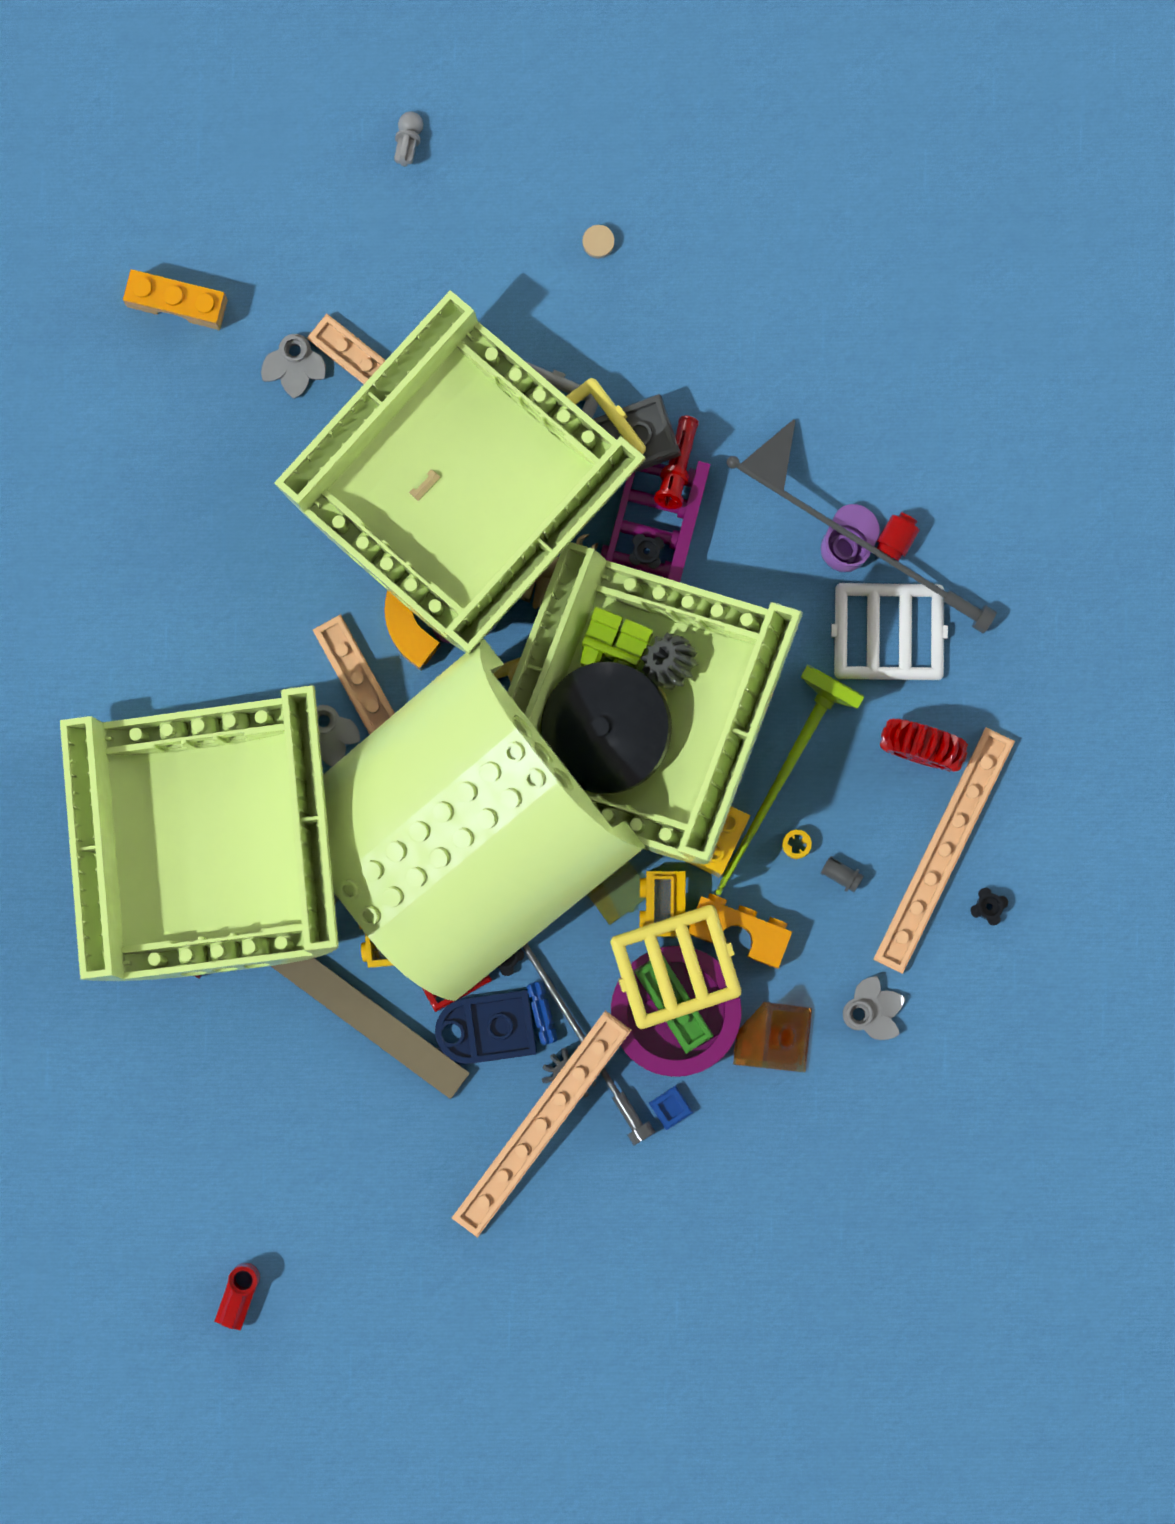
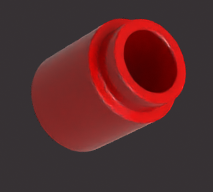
[877,512,920,562]

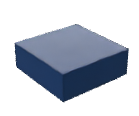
[649,1085,694,1130]

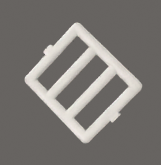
[831,583,948,680]

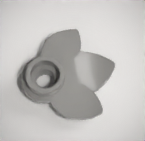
[261,334,326,399]
[317,705,360,767]
[842,976,905,1040]

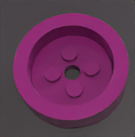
[611,946,741,1077]

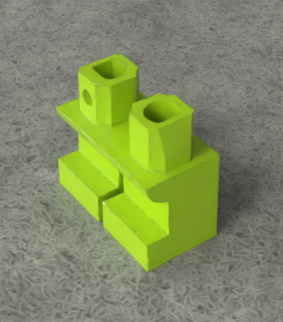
[580,606,653,669]

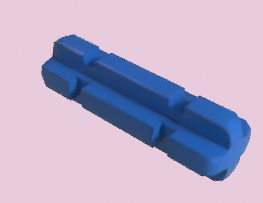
[527,981,558,1045]

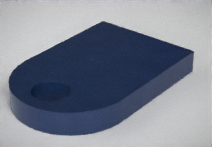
[435,990,537,1064]

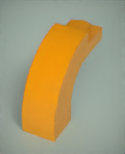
[384,590,441,671]

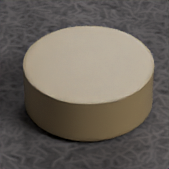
[583,225,615,259]

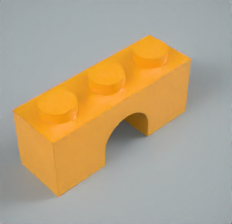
[123,269,228,330]
[688,893,792,969]

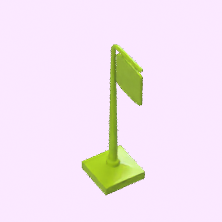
[716,664,864,895]

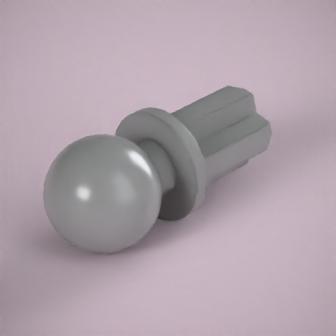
[394,112,423,167]

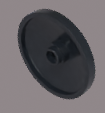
[541,662,672,794]

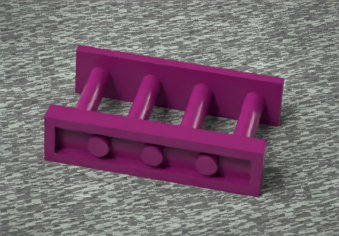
[600,461,711,582]

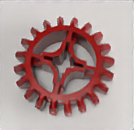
[880,718,968,772]

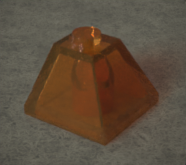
[733,1002,812,1072]

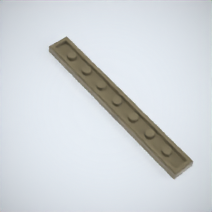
[271,958,470,1099]

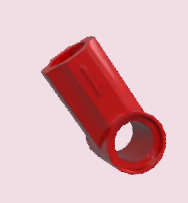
[214,1263,260,1331]

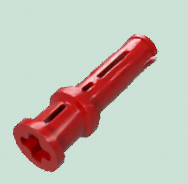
[654,415,699,510]

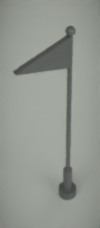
[727,419,997,634]
[522,943,656,1145]

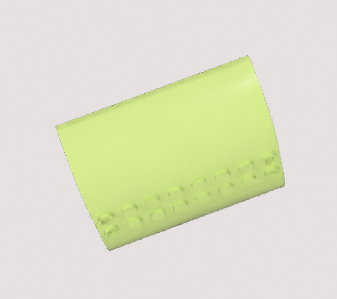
[274,290,646,654]
[507,542,803,864]
[323,639,645,1001]
[60,685,339,981]

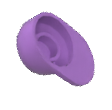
[820,504,880,572]

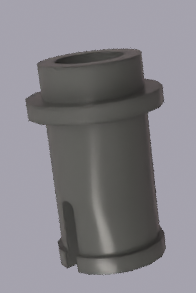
[820,856,864,893]

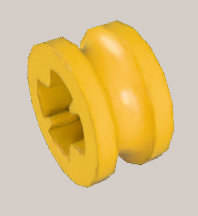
[782,829,812,859]

